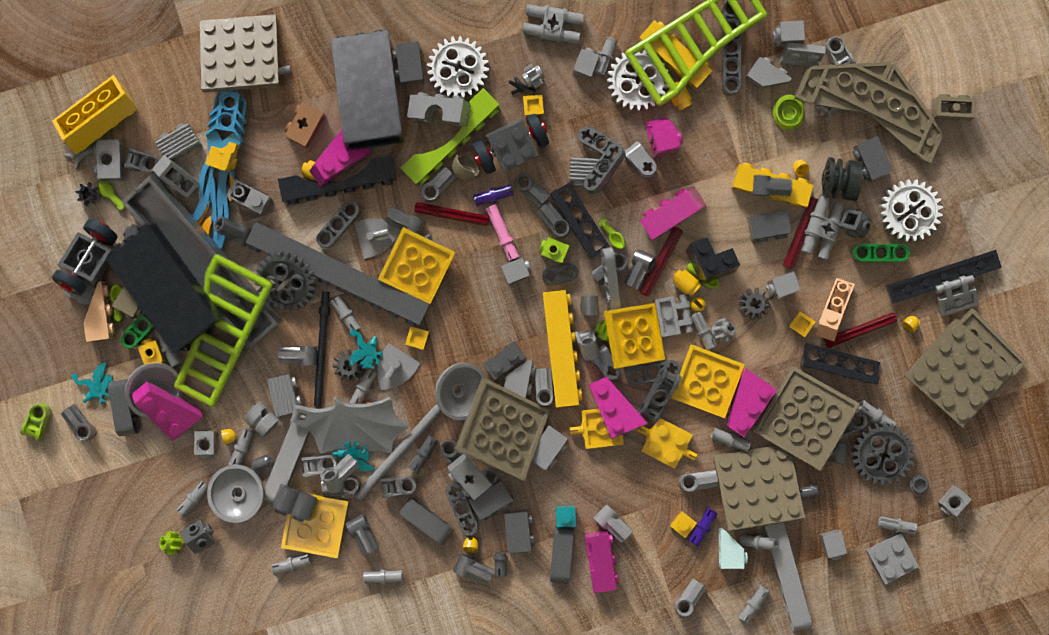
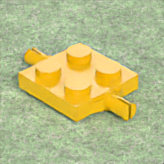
[570,409,624,449]
[636,417,697,469]

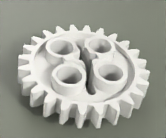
[427,36,489,98]
[607,50,668,111]
[879,179,943,242]

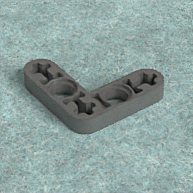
[578,126,626,194]
[623,360,681,385]
[446,468,498,536]

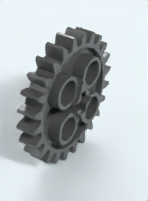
[255,251,317,312]
[851,422,915,485]

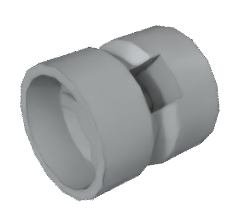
[243,401,280,438]

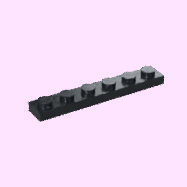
[886,250,1002,304]

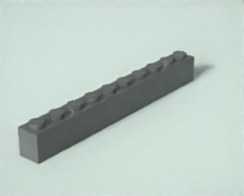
[245,222,430,327]

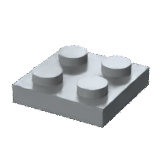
[866,532,919,585]

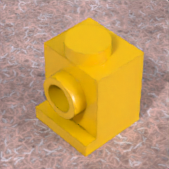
[138,338,167,365]

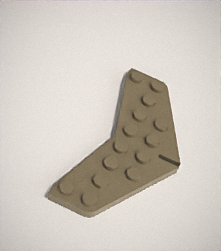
[794,62,943,164]

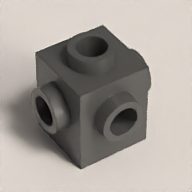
[839,208,872,238]
[181,519,214,554]

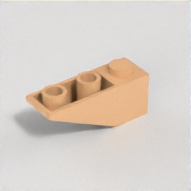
[816,278,855,341]
[83,281,115,342]

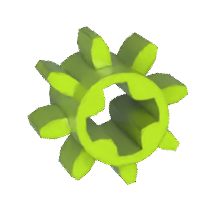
[594,319,609,342]
[159,531,183,555]

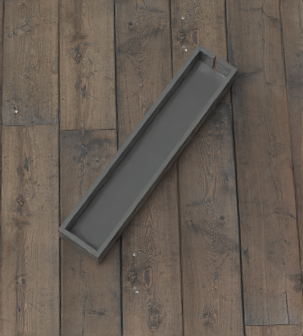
[121,175,283,349]

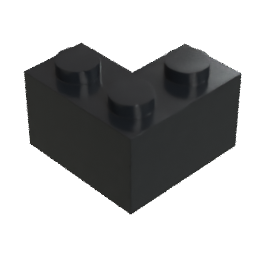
[686,237,740,285]

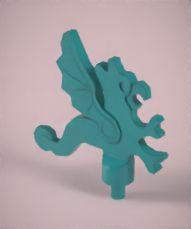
[350,329,383,369]
[71,362,113,404]
[332,441,375,472]

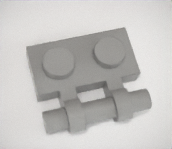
[780,42,826,68]
[935,275,978,317]
[655,294,694,337]

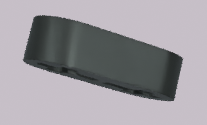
[542,264,578,285]

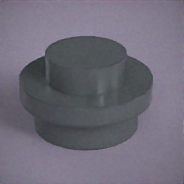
[909,475,929,494]

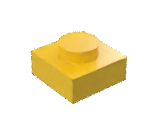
[523,95,544,116]
[788,311,816,337]
[405,326,429,350]
[670,511,697,538]

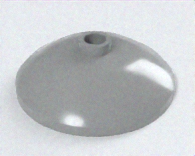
[125,362,183,418]
[435,363,486,420]
[207,465,264,523]

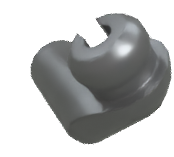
[251,455,274,475]

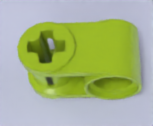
[20,403,51,441]

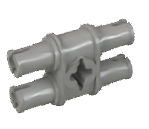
[522,4,584,44]
[801,196,846,260]

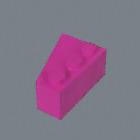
[644,116,683,159]
[309,130,371,187]
[640,187,706,240]
[726,368,777,437]
[588,377,647,439]
[132,382,203,441]
[584,530,619,593]

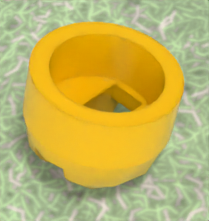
[793,159,810,177]
[690,297,706,312]
[902,316,920,333]
[221,429,236,445]
[463,537,478,553]

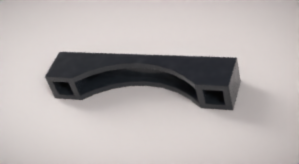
[278,155,397,205]

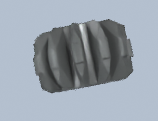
[738,288,771,320]
[332,349,364,382]

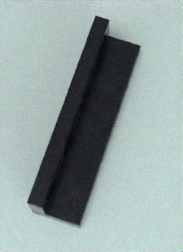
[550,183,610,259]
[800,343,881,385]

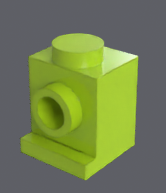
[539,237,570,264]

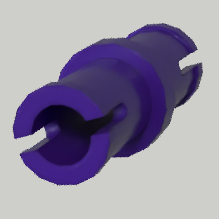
[474,184,514,206]
[688,507,718,547]

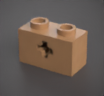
[285,102,326,149]

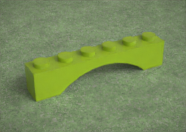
[400,88,500,186]

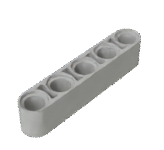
[263,414,310,504]

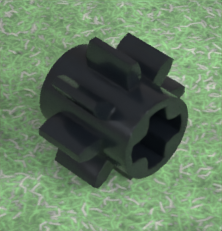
[75,182,101,206]

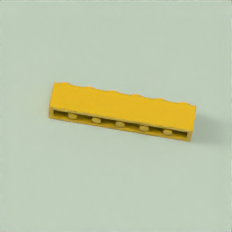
[543,290,582,407]

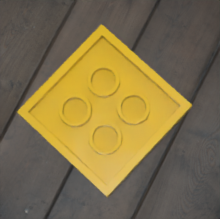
[378,227,455,304]
[604,303,665,369]
[670,344,745,418]
[281,493,349,559]

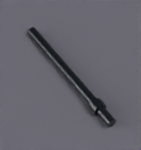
[314,291,330,407]

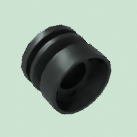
[821,157,863,201]

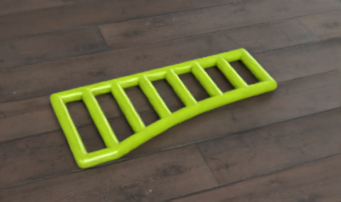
[625,0,767,106]
[174,254,273,407]

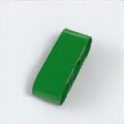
[851,244,910,262]
[120,312,155,348]

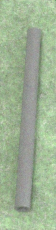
[354,404,441,501]

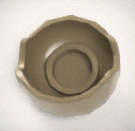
[452,154,480,181]

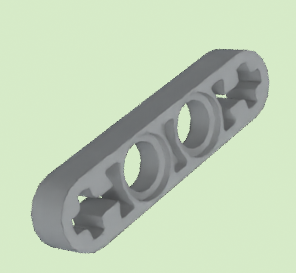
[601,247,621,311]

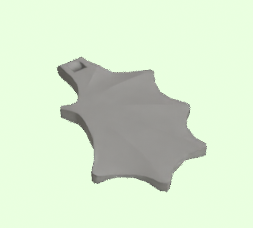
[291,396,408,459]

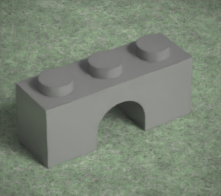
[407,92,470,126]

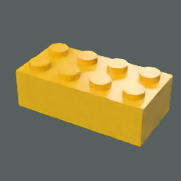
[52,75,138,155]

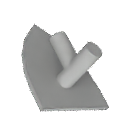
[354,218,401,259]
[377,343,420,390]

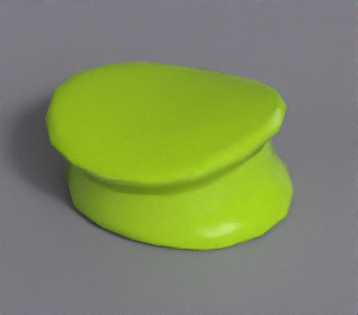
[773,95,805,130]

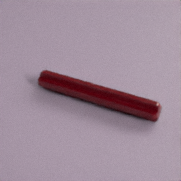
[783,197,818,270]
[414,202,490,226]
[639,226,683,297]
[824,313,898,348]

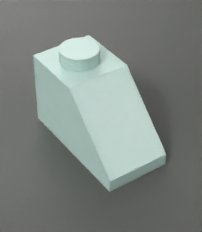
[719,528,748,569]

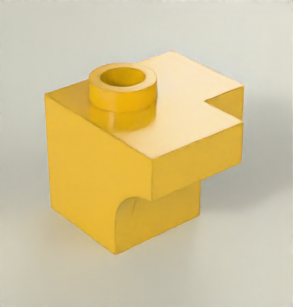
[205,142,240,173]

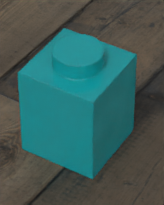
[555,505,576,527]

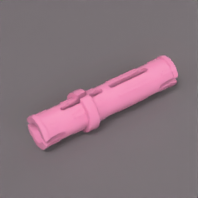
[486,204,520,261]

